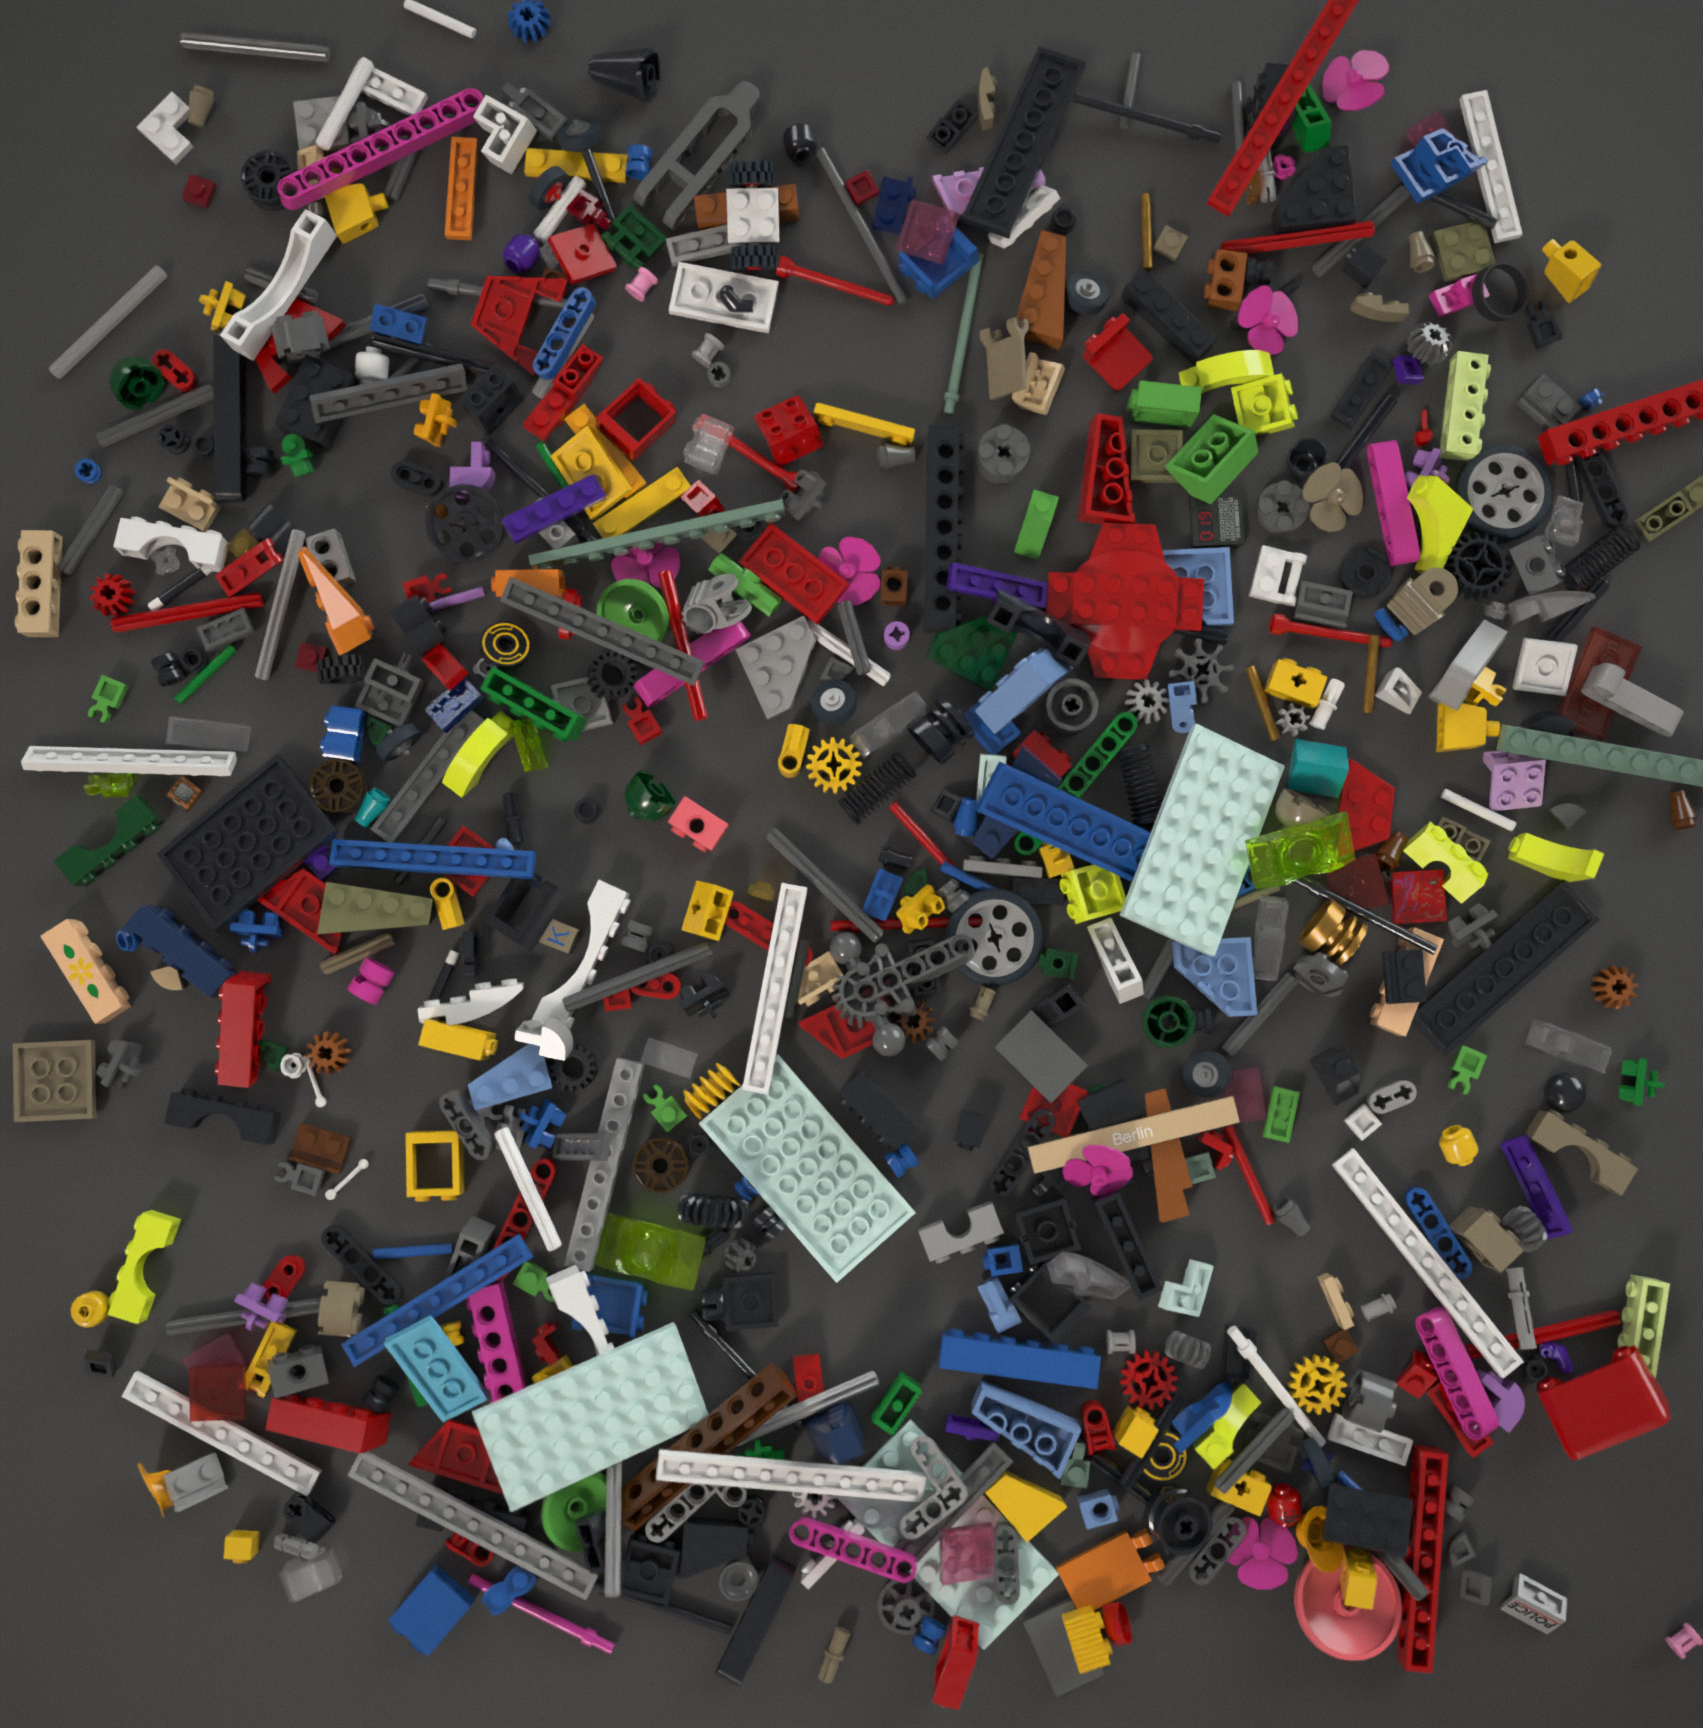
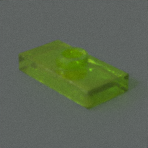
[510,719,549,772]

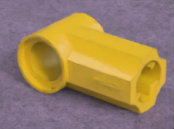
[778,724,810,778]
[430,878,465,930]

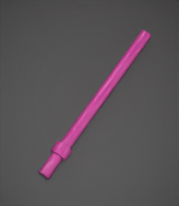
[468,1574,615,1654]

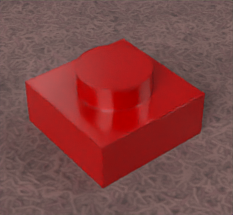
[604,989,632,1012]

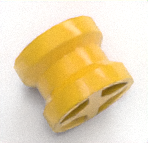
[439,1321,465,1346]

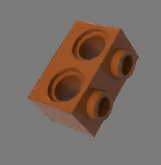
[1203,249,1247,312]

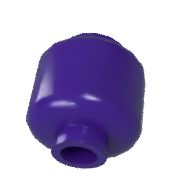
[502,234,541,274]

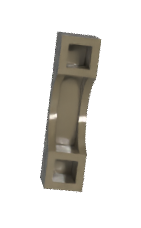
[1524,1109,1638,1196]

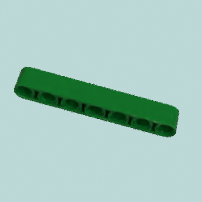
[1013,712,1137,856]

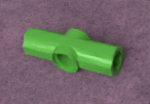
[708,552,783,618]

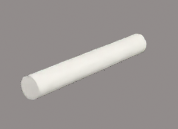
[404,0,476,39]
[1441,789,1516,831]

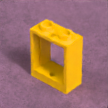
[418,1019,498,1060]
[406,1130,465,1201]

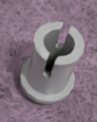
[1360,1293,1397,1322]

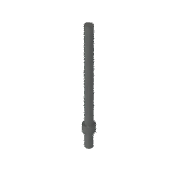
[428,278,581,308]

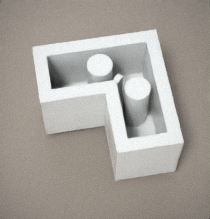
[473,95,537,174]

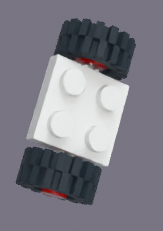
[726,160,779,270]

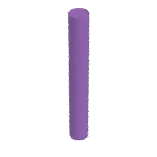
[429,586,486,612]

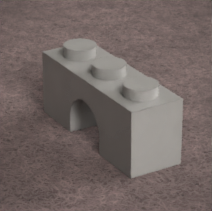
[918,1201,1004,1263]

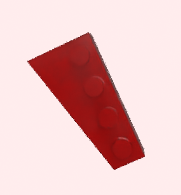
[215,971,272,1088]
[266,1392,391,1454]

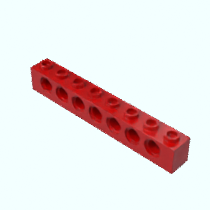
[1537,379,1703,466]
[1397,1445,1448,1673]

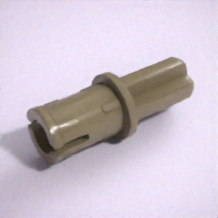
[818,1626,851,1684]

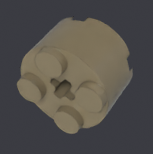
[318,1280,366,1337]

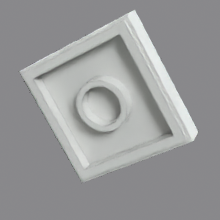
[1512,638,1578,696]

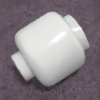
[354,347,390,384]

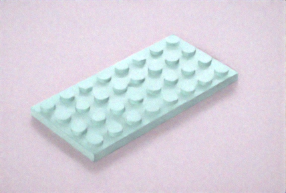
[1120,724,1285,956]
[699,1054,916,1283]
[472,1322,709,1512]
[837,1418,1059,1650]

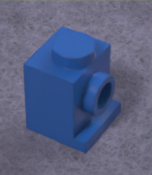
[982,1242,1023,1276]

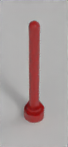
[776,255,895,306]
[699,417,800,493]
[1269,613,1393,648]

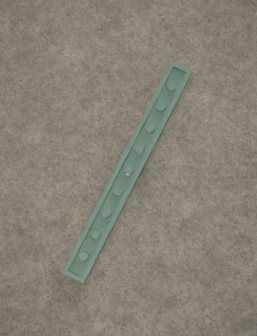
[528,499,785,570]
[1496,724,1703,787]

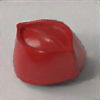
[1102,1602,1133,1646]

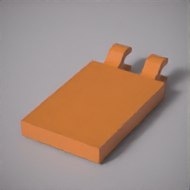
[1056,1528,1165,1610]

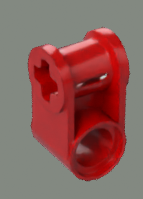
[1080,1400,1115,1455]
[445,1532,497,1566]

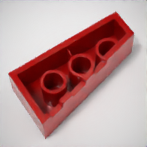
[1078,413,1135,525]

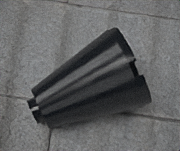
[587,48,661,102]

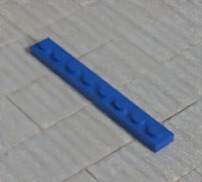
[329,839,536,879]
[341,1234,533,1367]

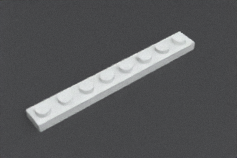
[21,746,237,776]
[742,883,808,1094]
[121,1371,322,1496]

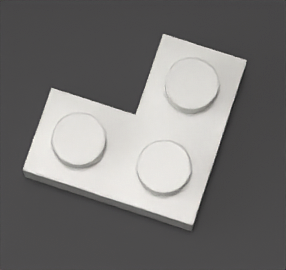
[137,92,193,164]

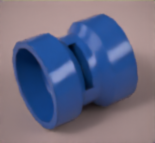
[625,144,653,180]
[884,1142,920,1178]
[912,1616,947,1655]

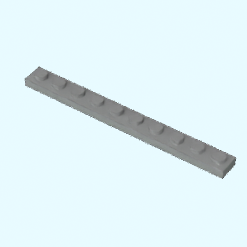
[348,1451,599,1600]

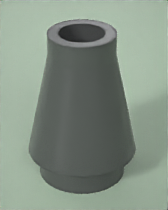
[877,443,915,469]
[1273,1197,1310,1237]

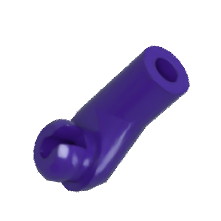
[1539,1341,1574,1374]

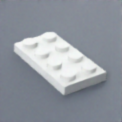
[669,262,779,334]

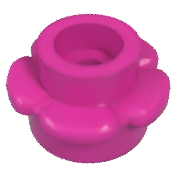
[1272,154,1296,180]

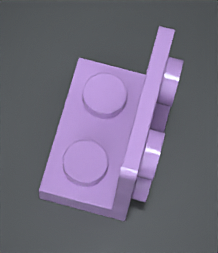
[1483,751,1546,811]

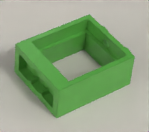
[1126,381,1202,428]

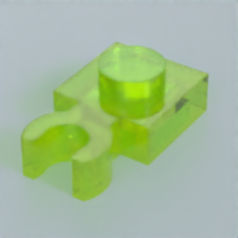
[83,772,135,797]

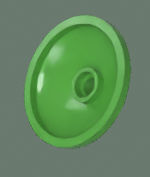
[597,579,669,643]
[541,1472,607,1552]

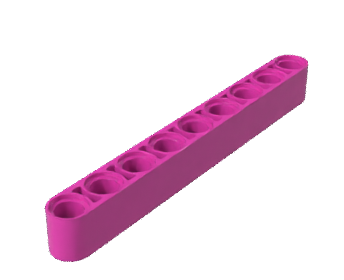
[277,88,483,210]

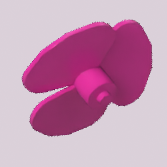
[1322,50,1390,111]
[1238,285,1298,355]
[818,537,881,606]
[611,542,680,589]
[1063,1145,1133,1196]
[1225,1517,1298,1590]

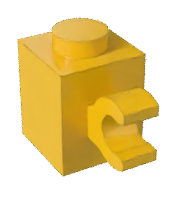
[1464,667,1506,706]
[1038,842,1075,879]

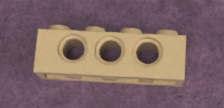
[15,530,62,637]

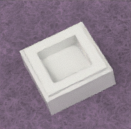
[1344,1104,1382,1141]

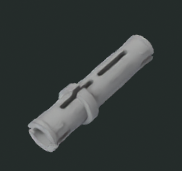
[1506,1267,1537,1350]

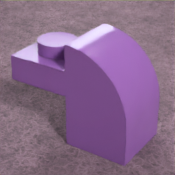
[450,442,496,499]
[1477,1369,1525,1433]

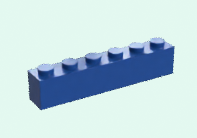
[938,1329,1101,1389]

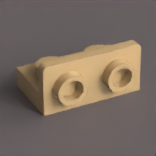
[159,477,221,533]

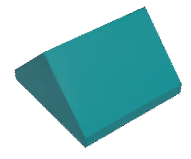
[1287,739,1349,798]

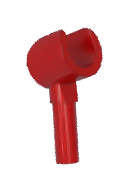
[1414,410,1432,447]

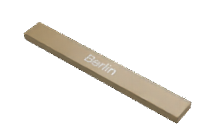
[1027,1096,1240,1173]

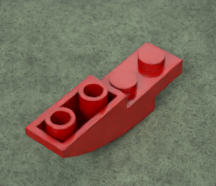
[523,344,604,442]

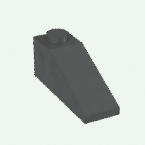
[445,1215,496,1303]

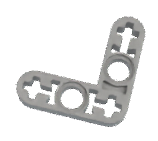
[900,1436,968,1539]

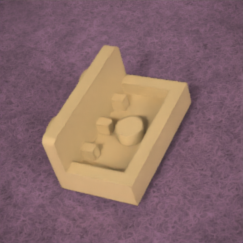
[1012,352,1065,415]
[789,951,844,1007]

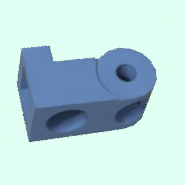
[1168,681,1197,733]

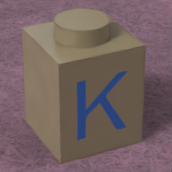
[539,919,581,954]

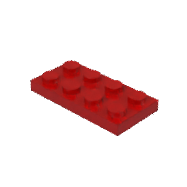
[738,523,850,626]

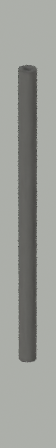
[816,148,908,305]

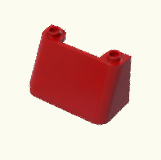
[1536,1345,1671,1460]

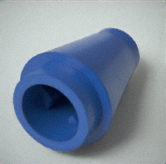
[953,797,979,837]

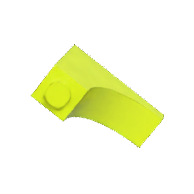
[1407,475,1473,574]
[1508,833,1604,883]
[1191,1382,1262,1469]

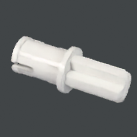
[1309,679,1345,730]

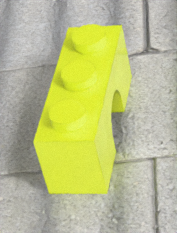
[1403,821,1488,904]

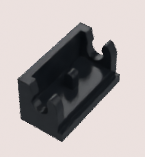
[1221,1324,1257,1385]

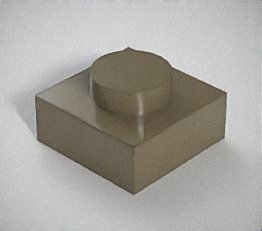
[1152,225,1188,262]
[702,528,738,554]

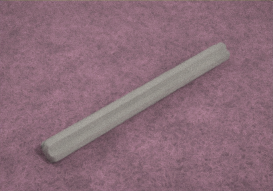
[49,265,167,379]
[255,529,305,680]
[738,1371,879,1446]
[605,1461,622,1597]

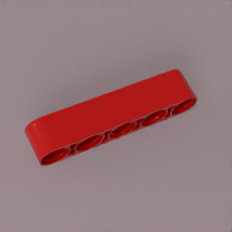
[493,1158,558,1280]

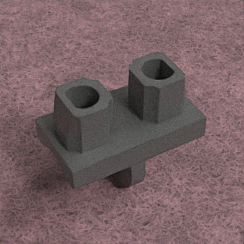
[348,102,390,151]
[780,469,827,521]
[1447,903,1498,949]
[96,1040,143,1089]

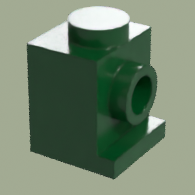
[1037,948,1078,980]

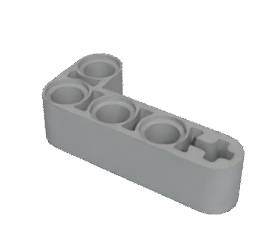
[1433,620,1508,711]
[1581,663,1684,737]
[645,1483,748,1542]

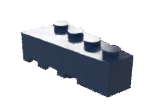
[972,744,1062,859]
[122,905,237,998]
[803,1400,863,1464]

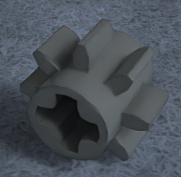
[725,1238,757,1273]

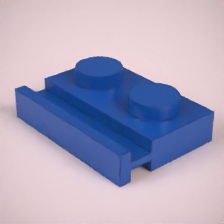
[963,702,1021,755]

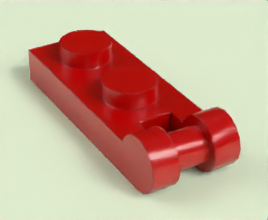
[214,538,284,597]

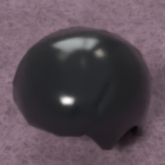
[1286,438,1328,480]
[1544,1072,1586,1112]

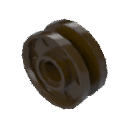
[309,758,369,815]
[633,1137,690,1194]

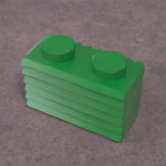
[871,1371,922,1435]

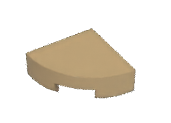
[151,966,185,990]

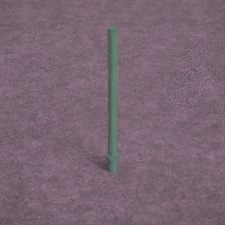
[943,252,983,416]

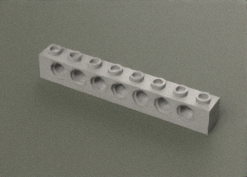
[564,1058,645,1272]

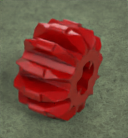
[89,573,136,617]

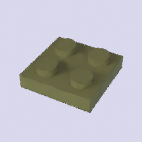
[1432,221,1495,282]
[1130,429,1182,483]

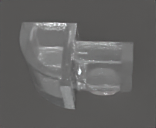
[1544,495,1583,547]

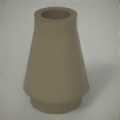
[188,85,215,127]
[1409,231,1436,273]

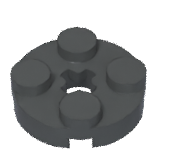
[1257,480,1310,533]
[1293,952,1348,997]

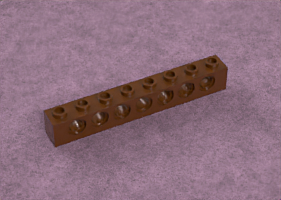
[621,1362,797,1532]

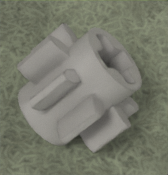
[1276,703,1310,737]

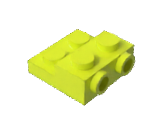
[1231,373,1298,435]
[1060,864,1126,924]

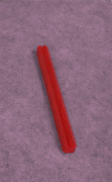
[1221,221,1375,254]
[658,570,708,721]
[110,592,264,633]
[1465,1310,1621,1360]

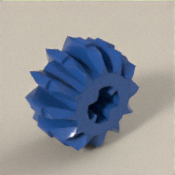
[507,0,551,44]

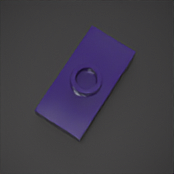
[945,1414,999,1442]

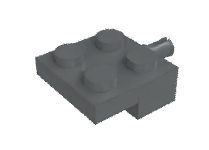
[355,652,425,727]

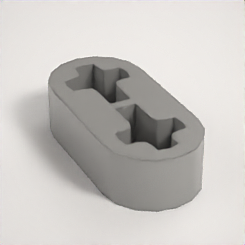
[1366,1080,1417,1114]

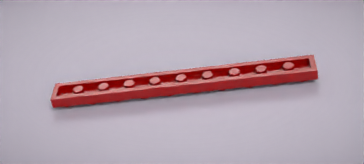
[1206,0,1359,217]

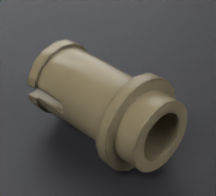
[969,986,996,1021]

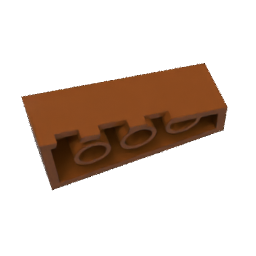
[1016,230,1066,350]

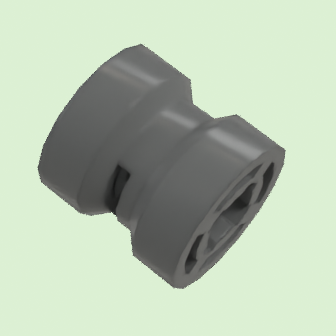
[935,878,970,913]
[621,920,654,953]
[924,1025,960,1062]
[1444,1483,1476,1522]

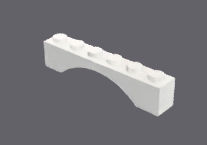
[220,209,337,360]
[532,879,631,1030]
[546,1265,614,1356]

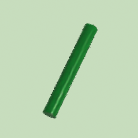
[536,441,569,489]
[174,644,237,704]

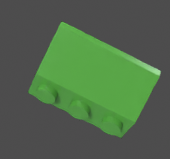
[1166,414,1259,504]

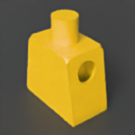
[324,183,389,244]
[1542,239,1602,303]
[1436,702,1500,752]

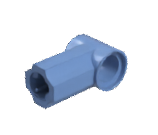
[977,1276,1022,1334]

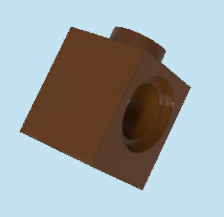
[880,566,908,607]

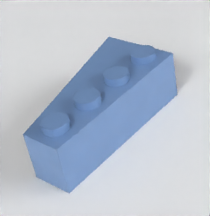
[971,1379,1081,1479]

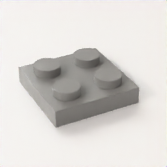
[293,96,351,152]

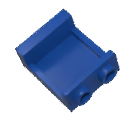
[898,215,979,300]
[571,1273,649,1338]
[388,1564,475,1657]

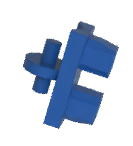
[862,868,903,921]
[230,911,284,954]
[519,1098,566,1149]

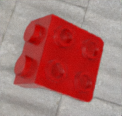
[1082,313,1153,391]
[754,396,824,467]

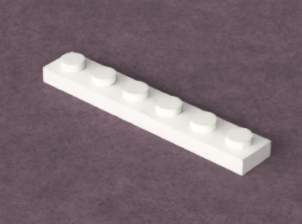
[1459,90,1522,243]

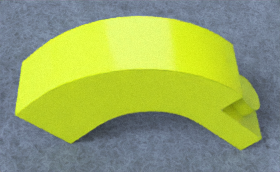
[1179,350,1274,393]
[442,711,521,798]

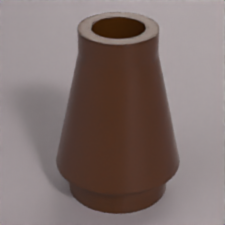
[1669,790,1698,830]
[1374,831,1408,871]

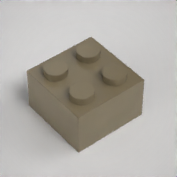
[1449,1206,1524,1273]

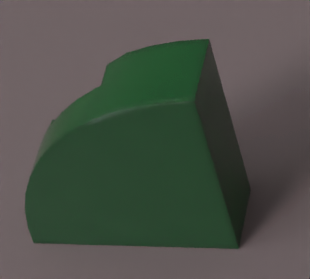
[366,715,394,747]
[904,868,929,896]
[260,1039,289,1072]

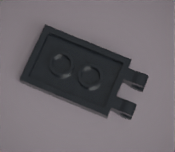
[1076,1078,1154,1186]

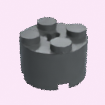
[271,311,330,359]
[977,424,1030,484]
[1043,679,1099,735]
[1342,1369,1397,1433]

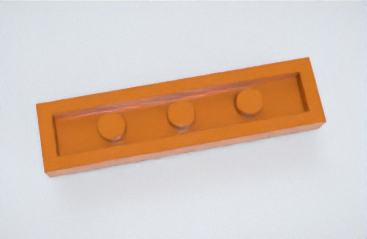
[445,137,479,241]

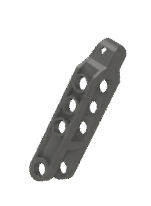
[633,81,760,231]

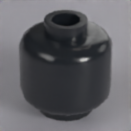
[783,123,818,163]

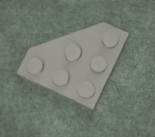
[735,616,816,720]

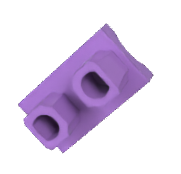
[1405,448,1450,490]
[234,1283,288,1331]

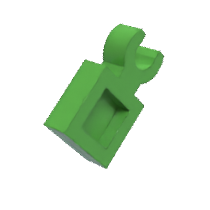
[88,675,129,724]
[1448,1045,1487,1095]
[643,1084,688,1132]
[513,1260,554,1302]

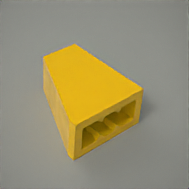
[985,1470,1067,1542]

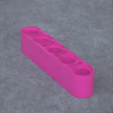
[1367,440,1420,566]
[633,621,751,707]
[1416,1307,1499,1440]
[789,1516,918,1583]

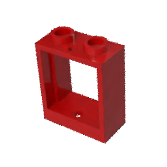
[596,378,676,462]
[932,1615,979,1710]

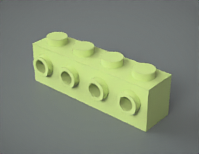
[1439,351,1491,461]
[1618,1274,1670,1379]

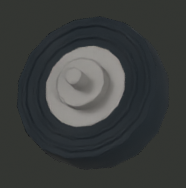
[811,680,858,725]

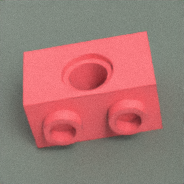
[668,796,730,853]

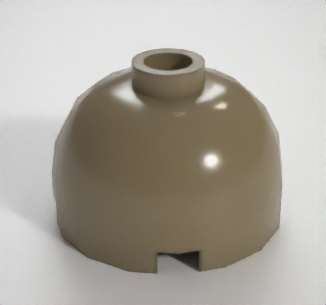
[1275,788,1330,836]

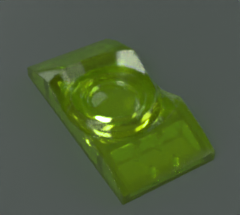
[1245,811,1355,888]
[594,1212,706,1290]

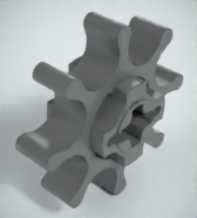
[1167,638,1234,704]

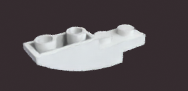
[418,978,524,1025]

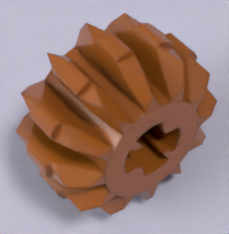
[1590,965,1639,1009]
[305,1031,352,1075]

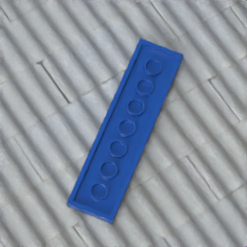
[975,761,1151,882]

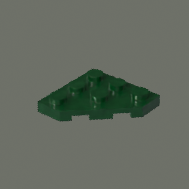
[925,616,1017,691]

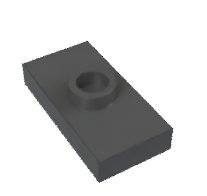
[196,608,256,653]

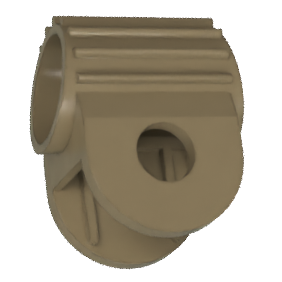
[1386,568,1458,636]

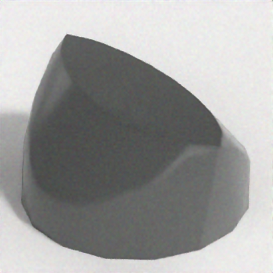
[719,1554,759,1602]

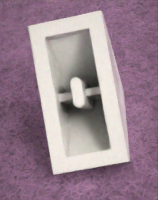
[1374,667,1422,714]

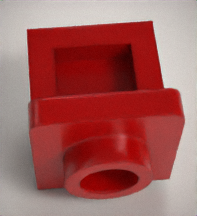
[1196,1129,1234,1170]
[532,1321,562,1366]
[1396,1350,1438,1399]

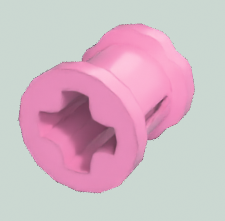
[625,267,658,302]
[1665,1622,1703,1659]

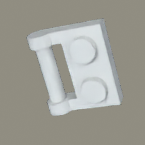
[1249,545,1307,607]

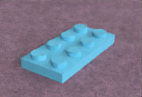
[384,1315,489,1422]

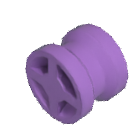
[884,621,910,650]

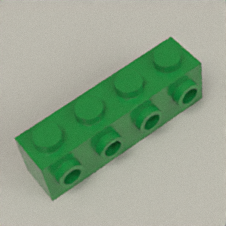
[480,666,589,743]

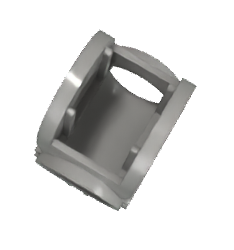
[681,574,752,634]

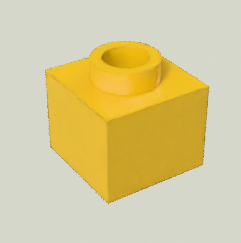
[224,1530,260,1563]

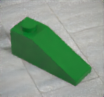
[1291,84,1331,153]

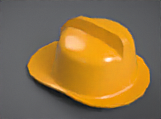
[138,1462,174,1517]
[1296,1506,1344,1573]

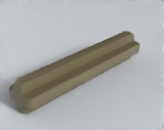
[320,933,395,974]

